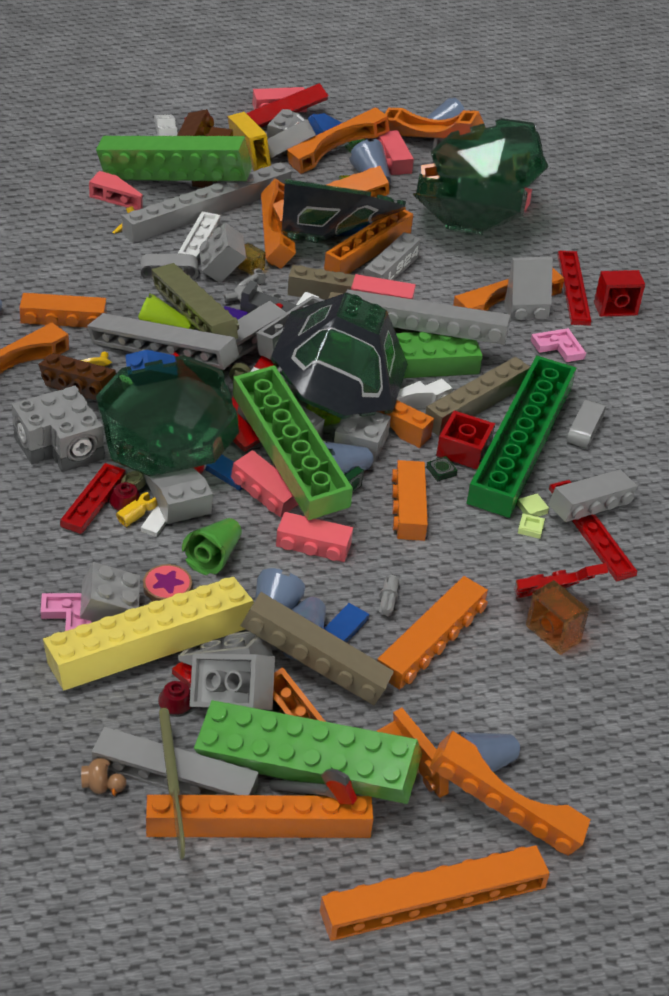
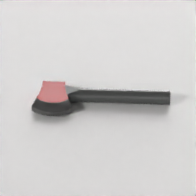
[269,769,358,805]

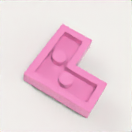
[531,328,586,362]
[41,593,92,631]

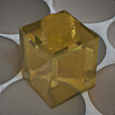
[237,243,266,275]

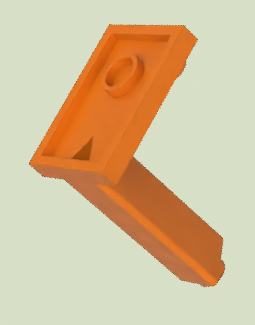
[377,707,449,798]

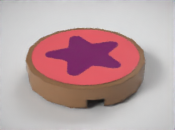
[143,564,192,601]

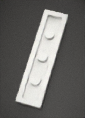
[178,211,220,260]

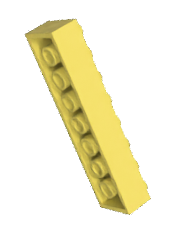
[43,577,254,691]

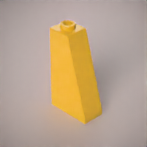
[228,112,271,171]

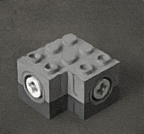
[12,386,104,472]

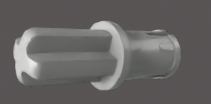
[379,575,399,617]

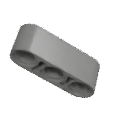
[267,119,316,160]
[140,254,199,280]
[567,399,606,449]

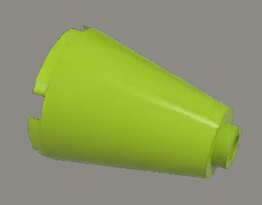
[138,293,195,330]

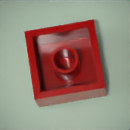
[594,270,645,317]
[436,411,495,469]

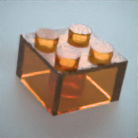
[526,580,589,655]

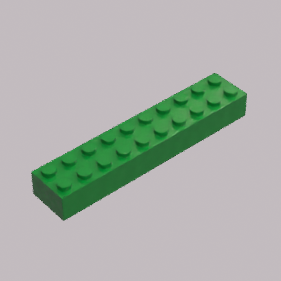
[466,355,577,518]

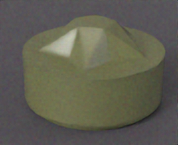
[229,363,251,381]
[121,471,146,490]

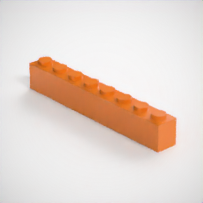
[146,795,373,838]
[320,845,550,941]

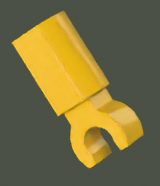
[116,492,158,527]

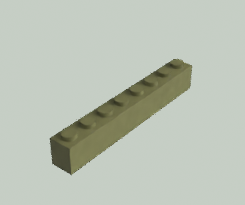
[151,263,239,339]

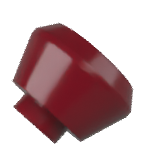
[110,482,140,511]
[158,681,192,715]

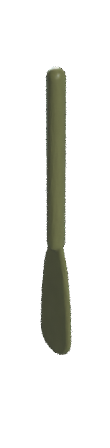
[159,708,185,860]

